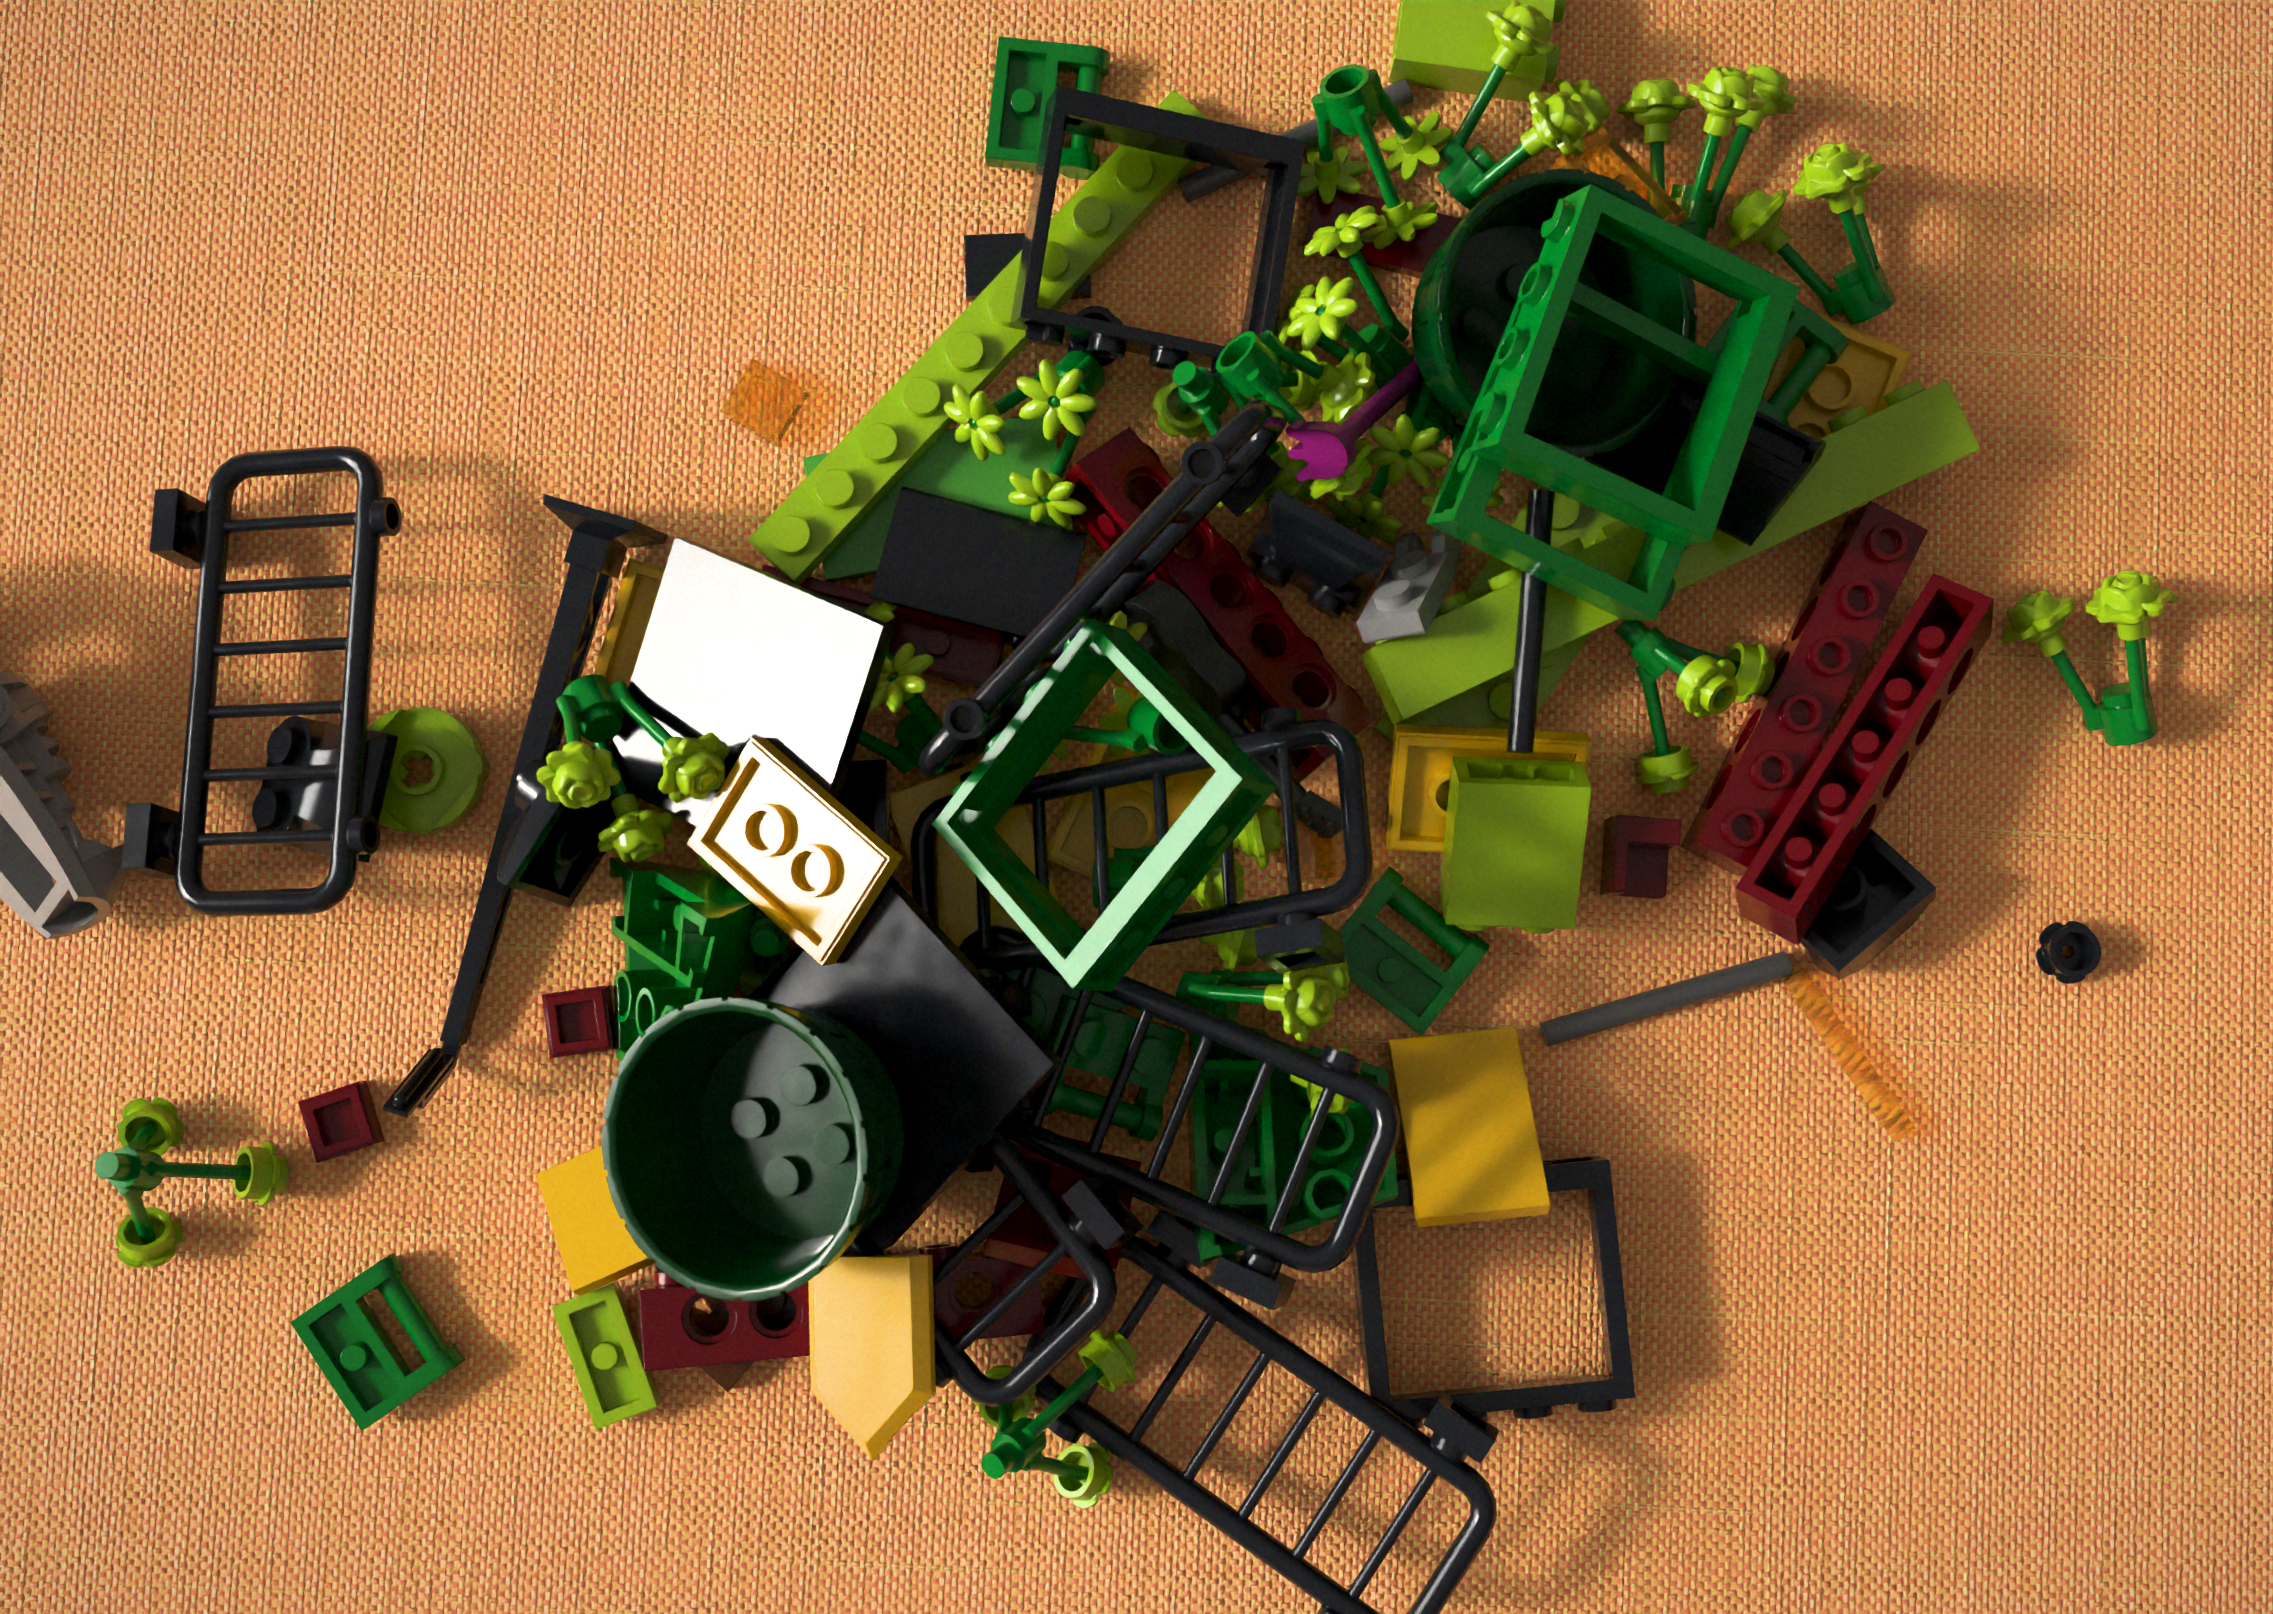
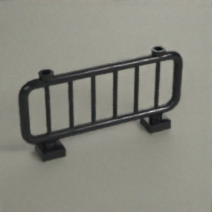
[918,399,1287,776]
[121,445,402,917]
[911,707,1373,1017]
[959,925,1401,1310]
[747,947,1144,1407]
[1023,1210,1499,1614]

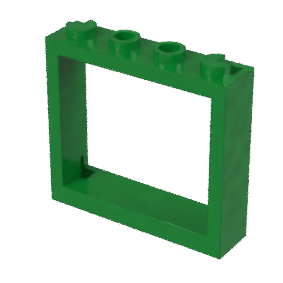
[1469,184,1800,547]
[1426,280,1719,620]
[932,618,1277,992]

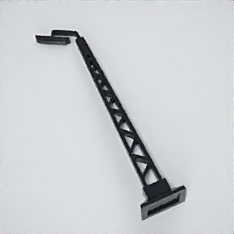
[382,494,669,1118]

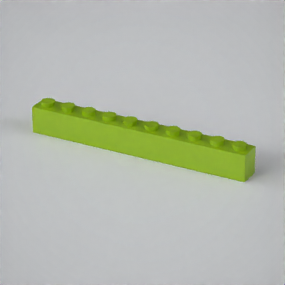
[1360,379,1980,725]

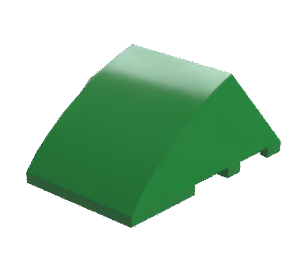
[610,857,755,1062]
[1187,1027,1398,1264]

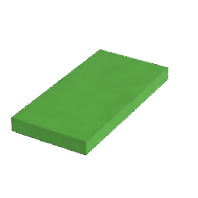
[803,416,1074,583]

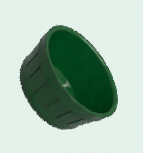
[1411,168,1697,458]
[602,997,905,1301]

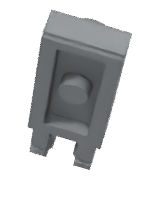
[1356,529,1462,644]

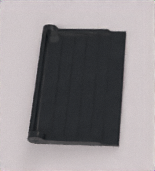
[1585,378,1826,546]
[869,486,1087,639]

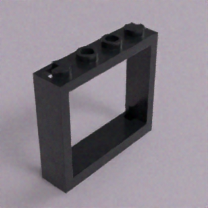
[1010,85,1306,374]
[1351,1156,1635,1429]

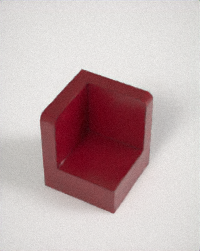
[1600,815,1682,899]

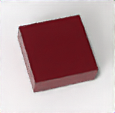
[542,985,616,1058]
[298,1080,385,1163]

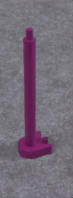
[1285,358,1423,482]

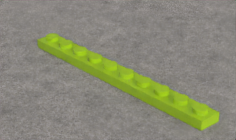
[748,89,1210,586]

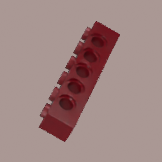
[1064,426,1375,783]
[1680,501,1928,876]
[1735,573,1994,945]
[639,1241,1044,1371]

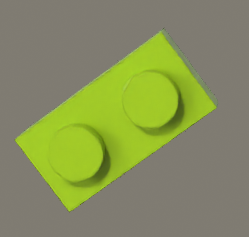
[552,1281,662,1430]

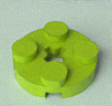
[367,707,489,835]

